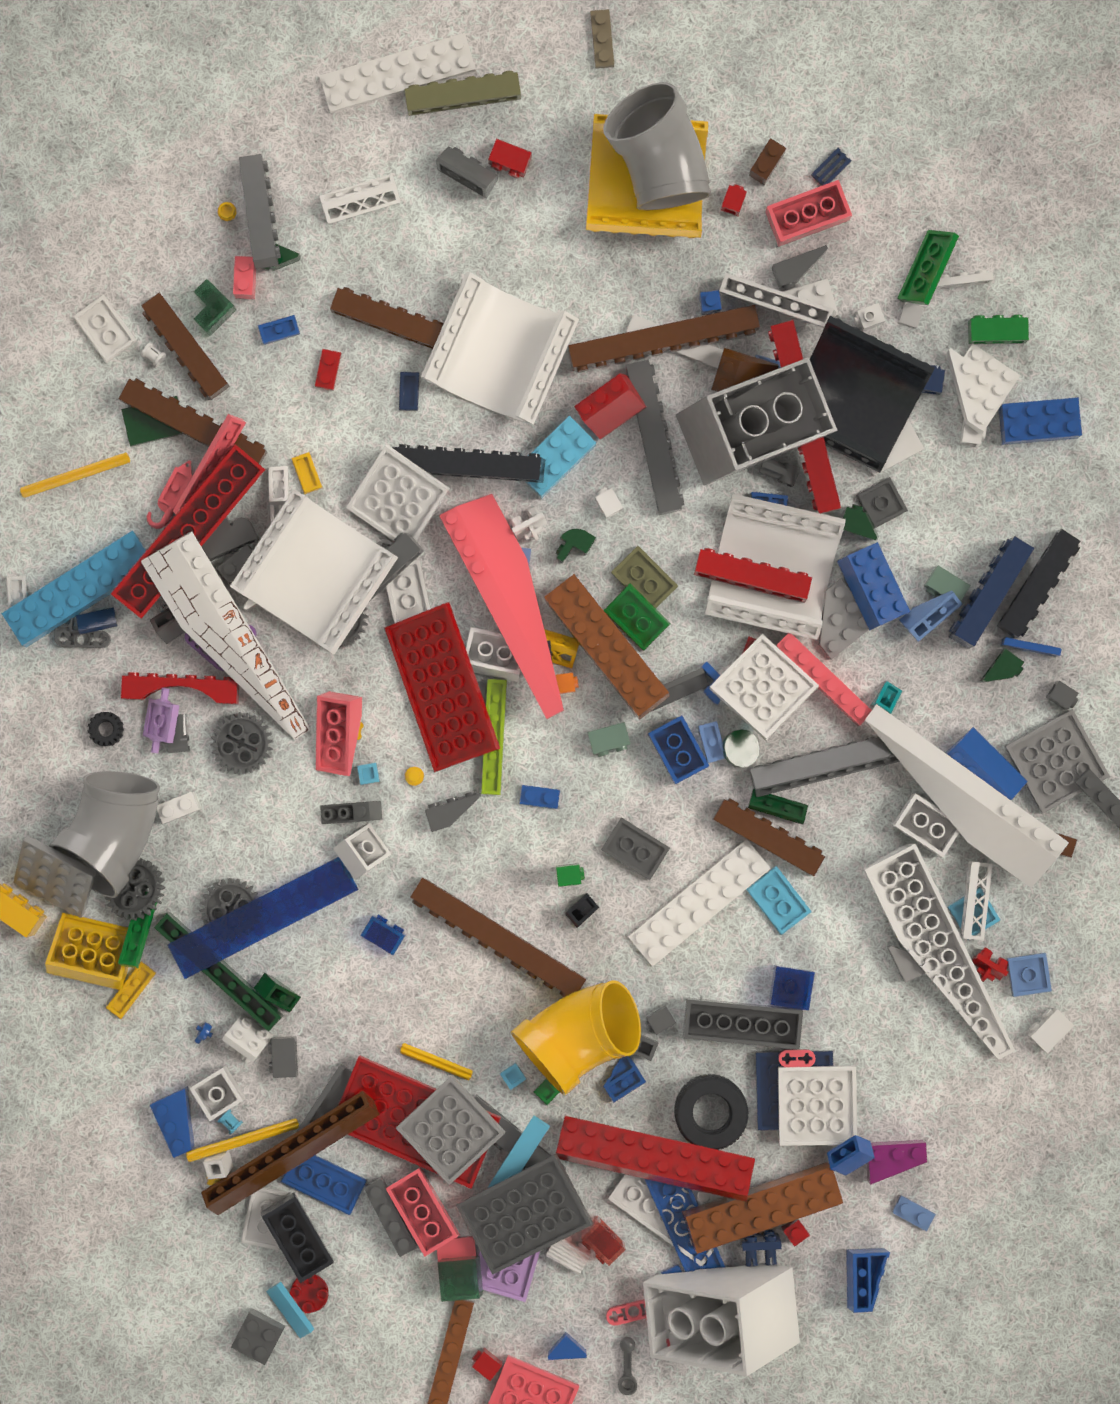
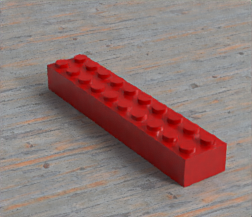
[111,444,266,619]
[556,1116,755,1202]

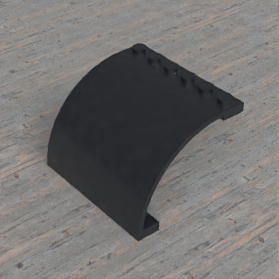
[809,316,935,473]

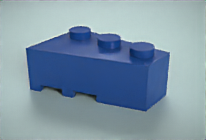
[846,1248,890,1313]

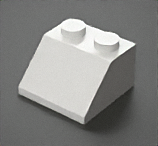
[333,823,391,880]

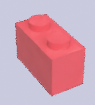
[233,256,256,299]

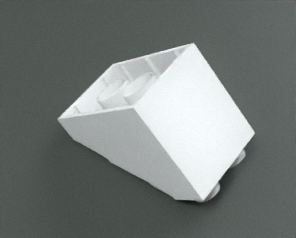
[643,1263,800,1376]

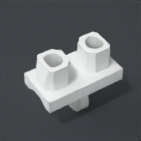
[511,507,548,541]

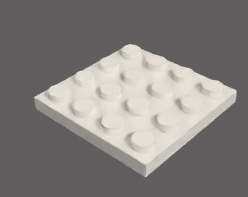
[346,445,450,542]
[709,634,819,740]
[778,1066,857,1146]

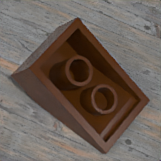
[711,348,779,392]

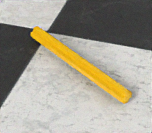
[20,452,130,498]
[186,1118,299,1162]

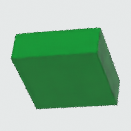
[533,1079,560,1105]

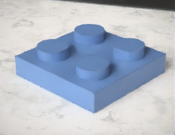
[1007,953,1052,997]

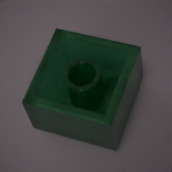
[437,1256,483,1302]

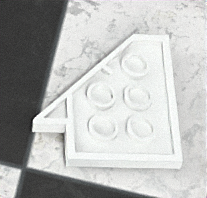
[946,344,1020,434]

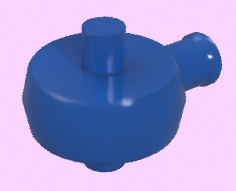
[195,1022,213,1044]

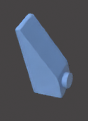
[899,591,962,642]

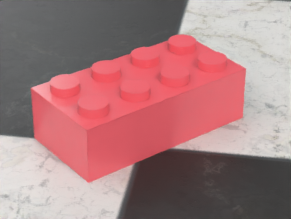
[765,180,852,247]
[385,1167,460,1257]

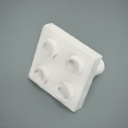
[222,1014,273,1063]

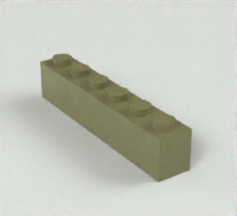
[404,71,521,116]

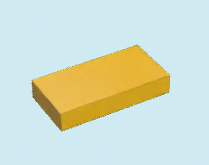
[291,452,323,494]

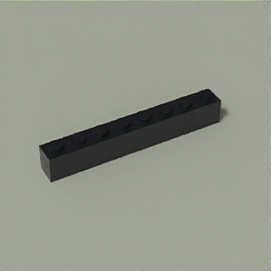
[392,444,546,483]

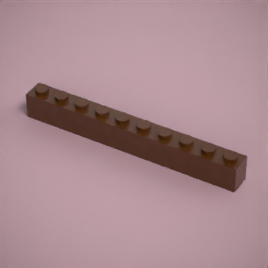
[568,305,760,373]
[410,877,586,997]
[201,1091,380,1215]

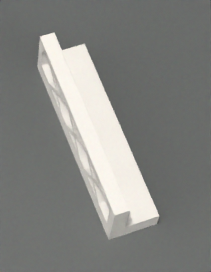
[320,174,401,224]
[960,861,992,941]

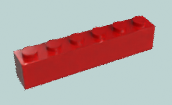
[694,548,813,603]

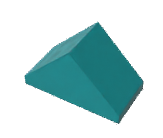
[870,681,902,714]

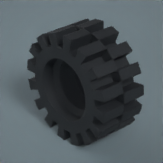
[87,712,124,746]

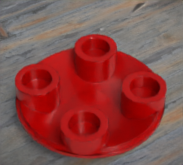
[290,1274,329,1314]

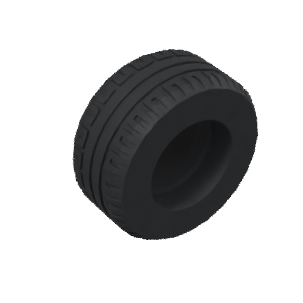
[674,1074,749,1150]

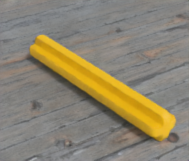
[400,1043,473,1080]

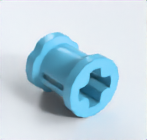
[217,1109,243,1135]

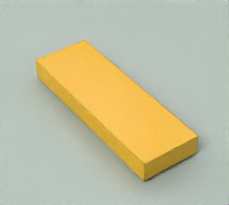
[106,961,156,1019]

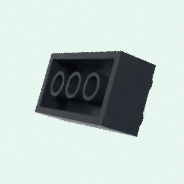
[261,1192,334,1283]

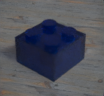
[769,965,815,1011]

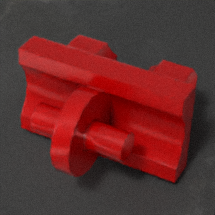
[972,947,1009,982]

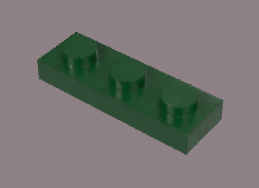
[748,789,808,825]

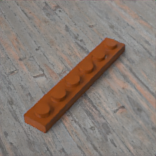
[428,1297,474,1404]

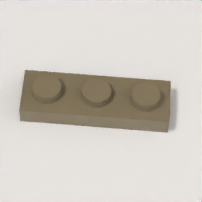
[590,9,614,69]

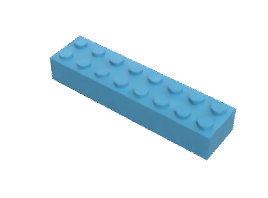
[1,530,146,648]

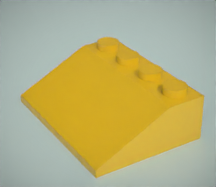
[45,912,129,990]

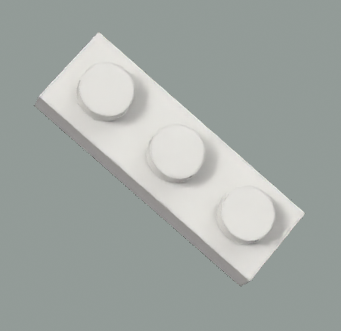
[935,270,993,290]

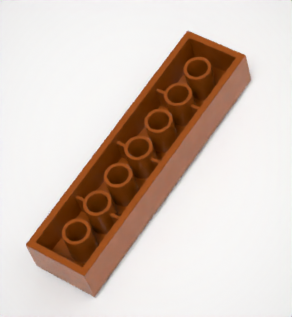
[544,574,670,720]
[682,1162,843,1254]

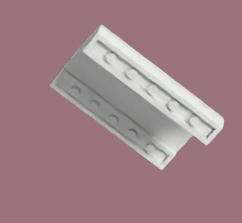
[421,272,579,425]
[230,489,398,654]
[705,494,846,640]

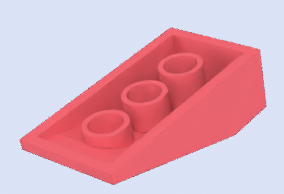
[316,691,362,776]

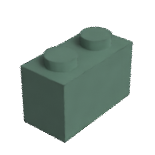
[924,565,971,601]
[587,722,631,757]

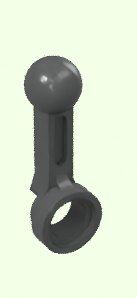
[618,1337,637,1395]

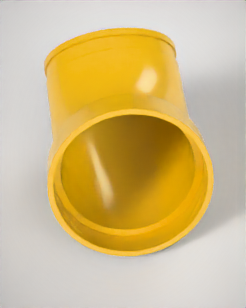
[511,980,641,1096]

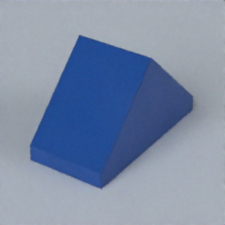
[548,1332,587,1360]

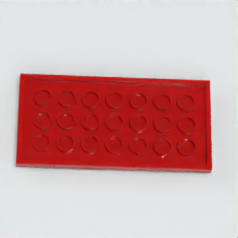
[384,602,500,772]
[339,1055,501,1189]

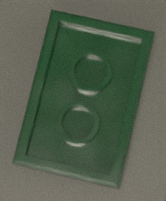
[121,396,183,447]

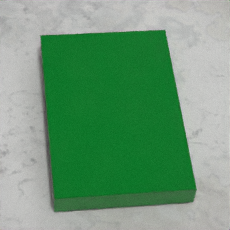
[604,583,671,651]

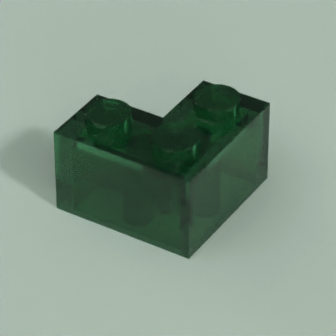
[194,279,237,336]

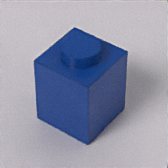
[699,290,722,316]

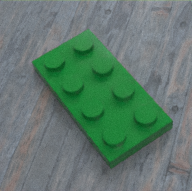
[897,230,959,305]

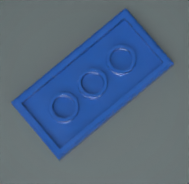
[281,1155,367,1215]

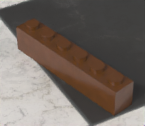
[330,287,444,349]
[141,292,230,400]
[712,798,826,876]

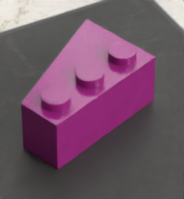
[866,1140,927,1185]

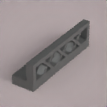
[651,668,709,712]
[296,1064,352,1132]

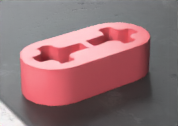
[778,1049,816,1067]

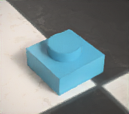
[357,763,380,785]
[500,1063,527,1090]

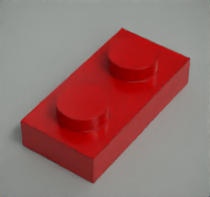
[315,349,342,391]

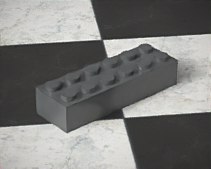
[683,998,803,1050]

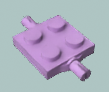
[143,688,179,753]

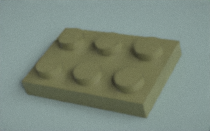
[611,546,678,608]

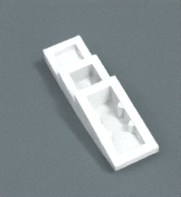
[268,466,290,523]

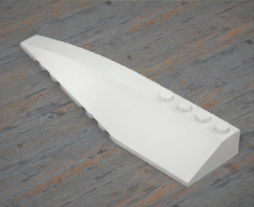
[865,704,1069,888]
[864,843,1015,1060]

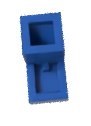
[700,662,720,705]

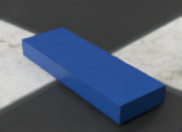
[1001,637,1062,657]

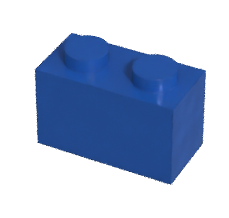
[827,1135,875,1176]

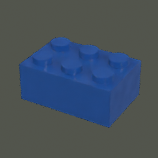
[648,715,709,785]

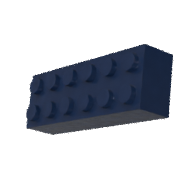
[949,536,1034,649]

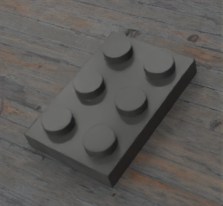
[601,817,670,880]

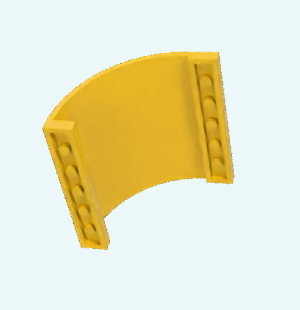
[586,114,708,239]

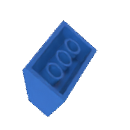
[945,727,1028,800]

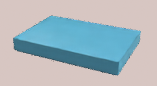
[746,866,812,935]

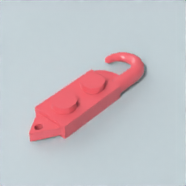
[147,460,193,529]

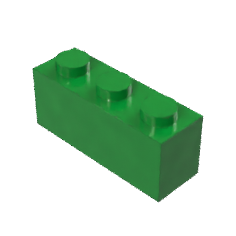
[968,314,1029,344]
[556,863,585,887]

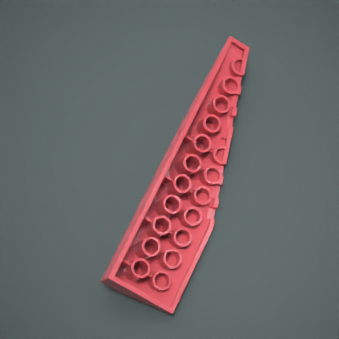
[439,494,564,719]

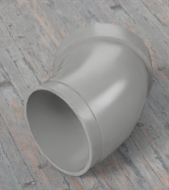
[603,82,711,210]
[49,771,160,898]

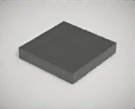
[856,477,908,528]

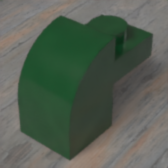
[555,529,596,563]

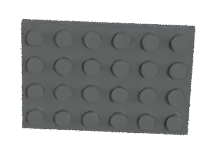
[456,1154,593,1275]

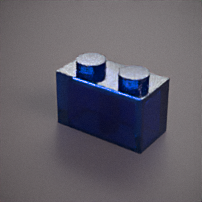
[360,914,406,955]

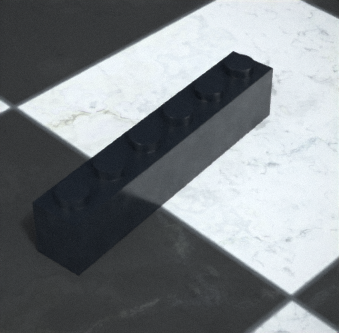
[997,529,1081,639]

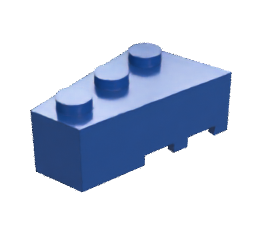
[150,1086,194,1158]

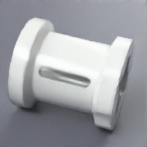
[141,343,166,367]

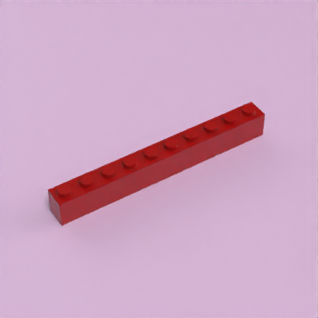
[768,320,842,514]

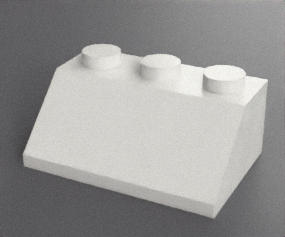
[466,627,521,682]

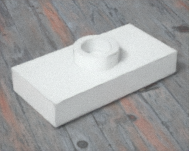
[6,576,27,609]

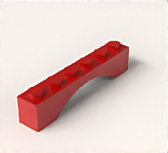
[121,672,239,704]

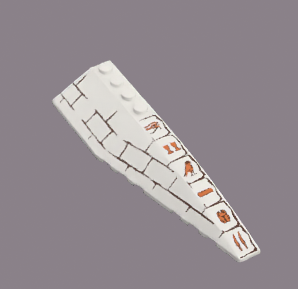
[141,531,311,740]

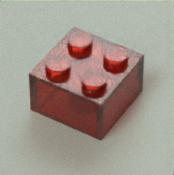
[581,1215,626,1266]

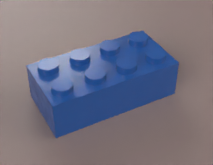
[998,397,1082,445]
[837,542,910,631]

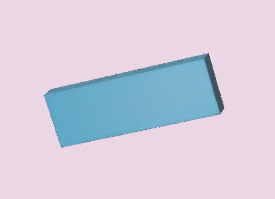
[266,1282,314,1338]

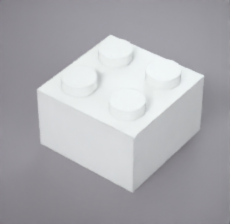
[189,1065,246,1121]

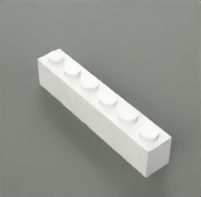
[719,273,836,328]

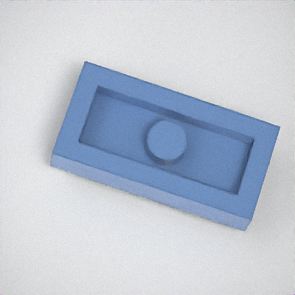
[698,721,725,763]
[892,1195,936,1231]

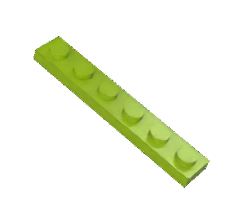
[481,679,507,795]

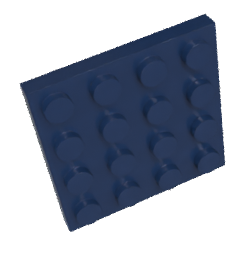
[755,1050,834,1130]

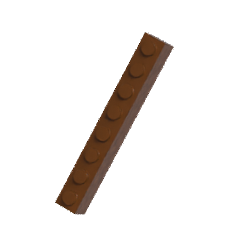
[118,378,267,465]

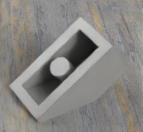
[887,945,925,983]

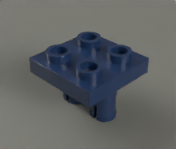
[740,1230,782,1267]

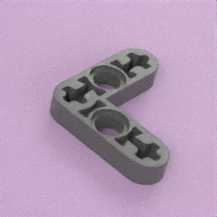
[54,618,111,648]

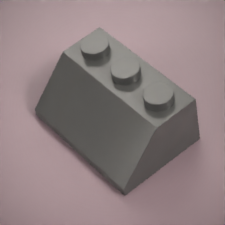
[436,146,498,199]

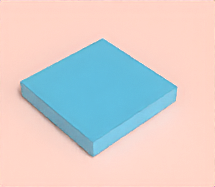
[948,887,1000,940]

